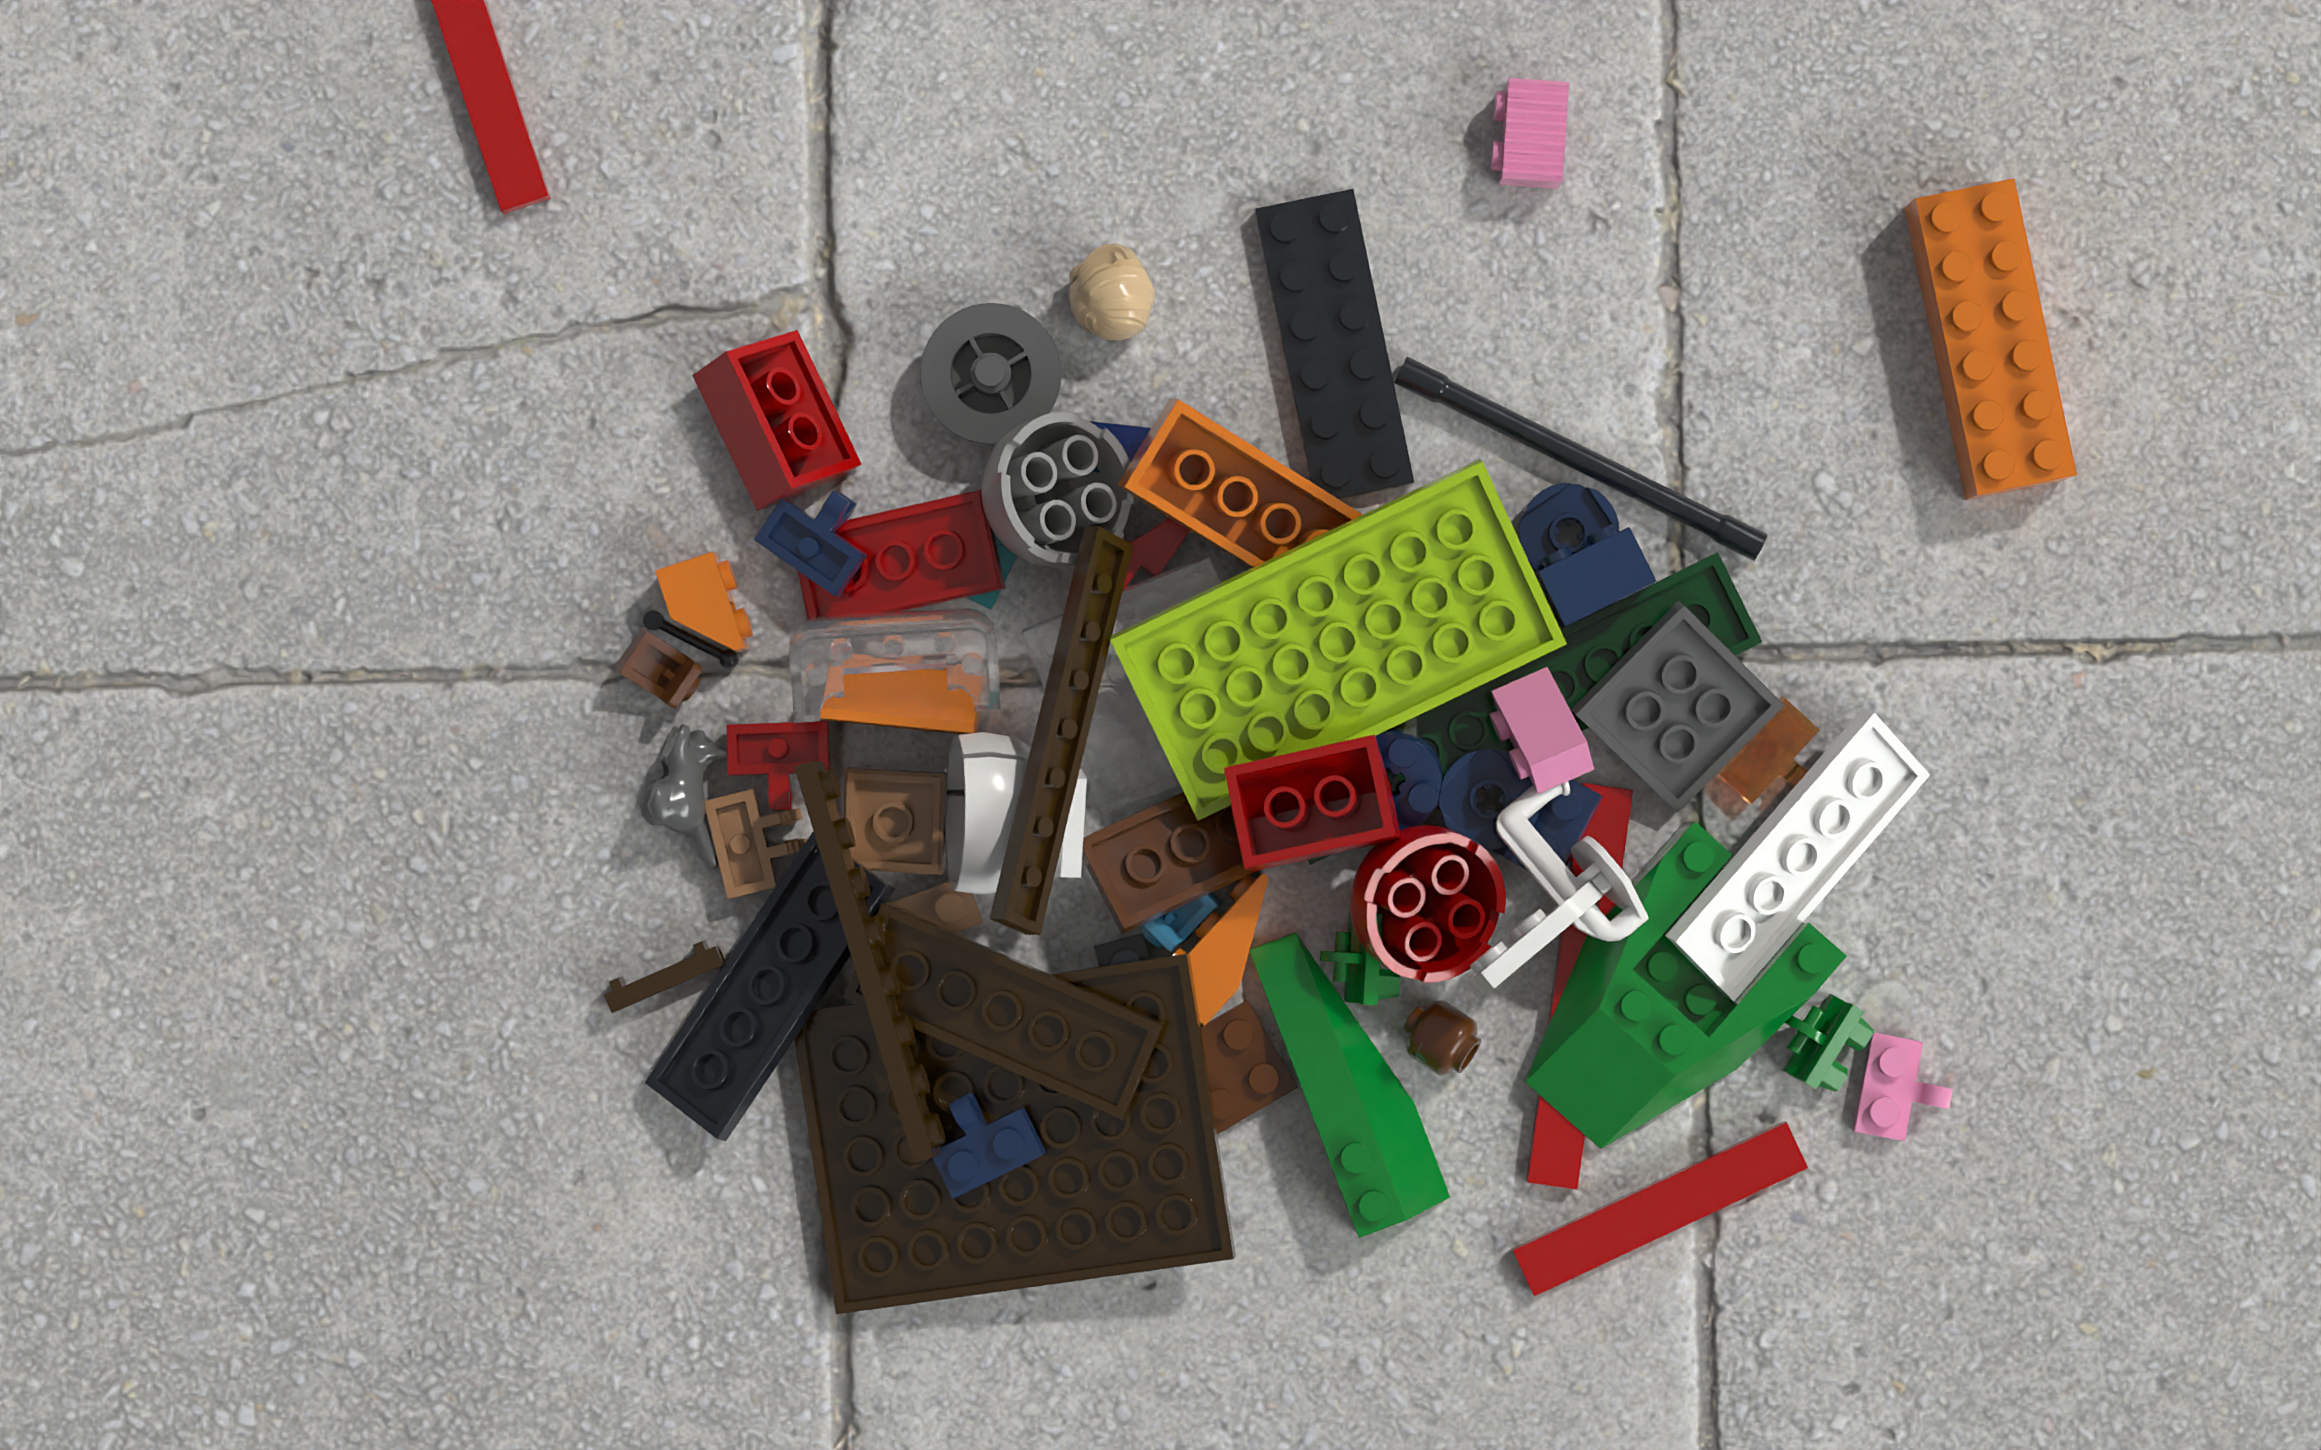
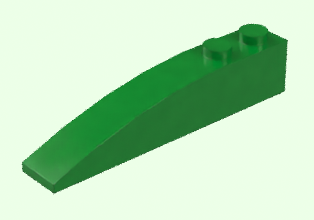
[1249,932,1450,1238]

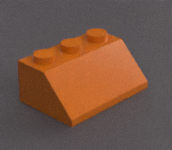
[820,651,984,734]

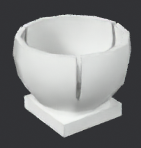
[945,732,1087,895]

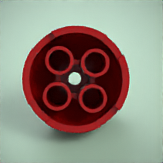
[1350,825,1506,983]

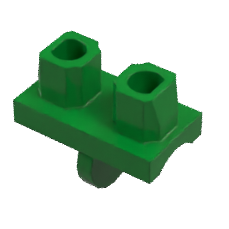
[1320,911,1401,1005]
[1783,994,1874,1092]

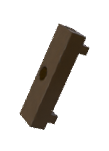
[604,940,726,1013]

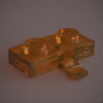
[1717,696,1820,804]

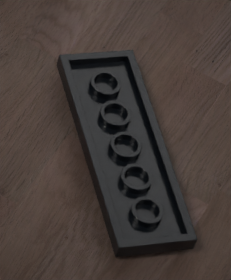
[1255,189,1415,499]
[645,832,895,1141]

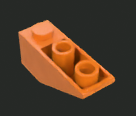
[1172,872,1269,1026]

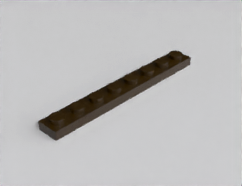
[989,526,1134,935]
[794,761,945,1163]

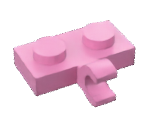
[1852,1032,1953,1141]

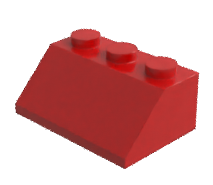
[692,330,862,511]
[1224,735,1400,872]

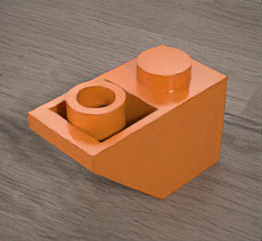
[655,551,754,653]

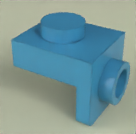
[1140,893,1222,951]

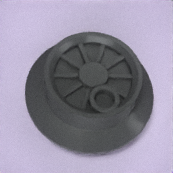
[920,303,1062,444]

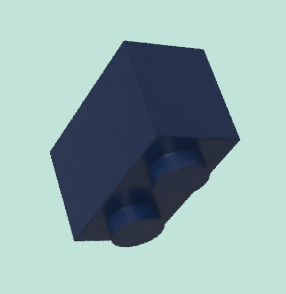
[1535,524,1657,629]

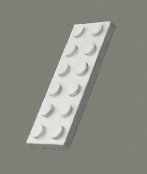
[1665,708,1930,1002]

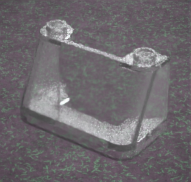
[789,607,1000,723]

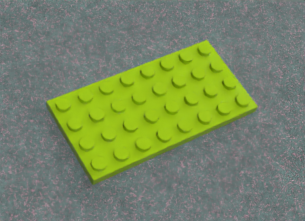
[1109,459,1567,821]

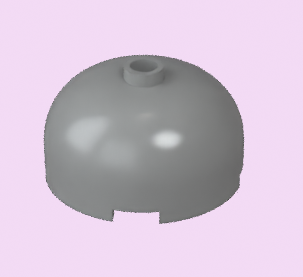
[981,412,1136,568]

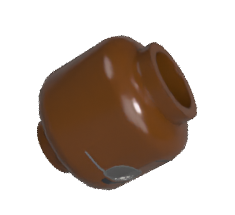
[1403,1000,1481,1076]

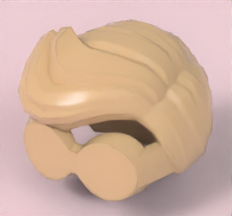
[1069,243,1155,341]

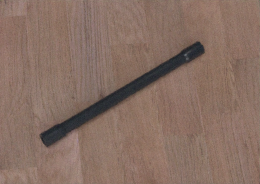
[1394,356,1768,561]

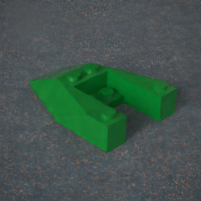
[1524,821,1847,1149]

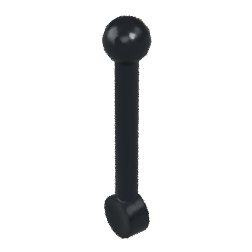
[643,610,739,669]

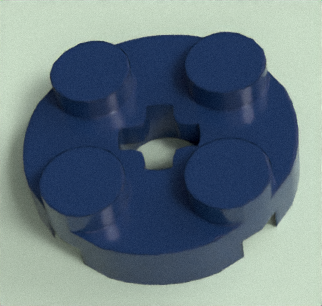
[1518,483,1619,573]
[1376,728,1443,830]
[1438,749,1539,850]

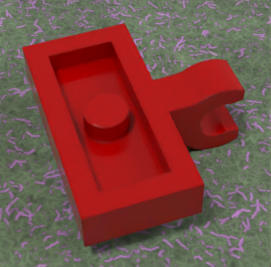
[726,721,830,811]

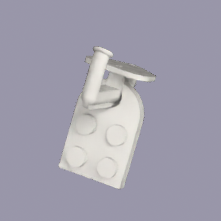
[1465,781,1649,998]

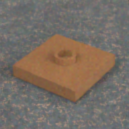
[844,767,948,875]

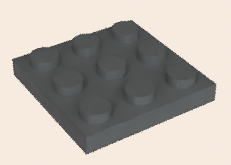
[1571,601,1785,813]

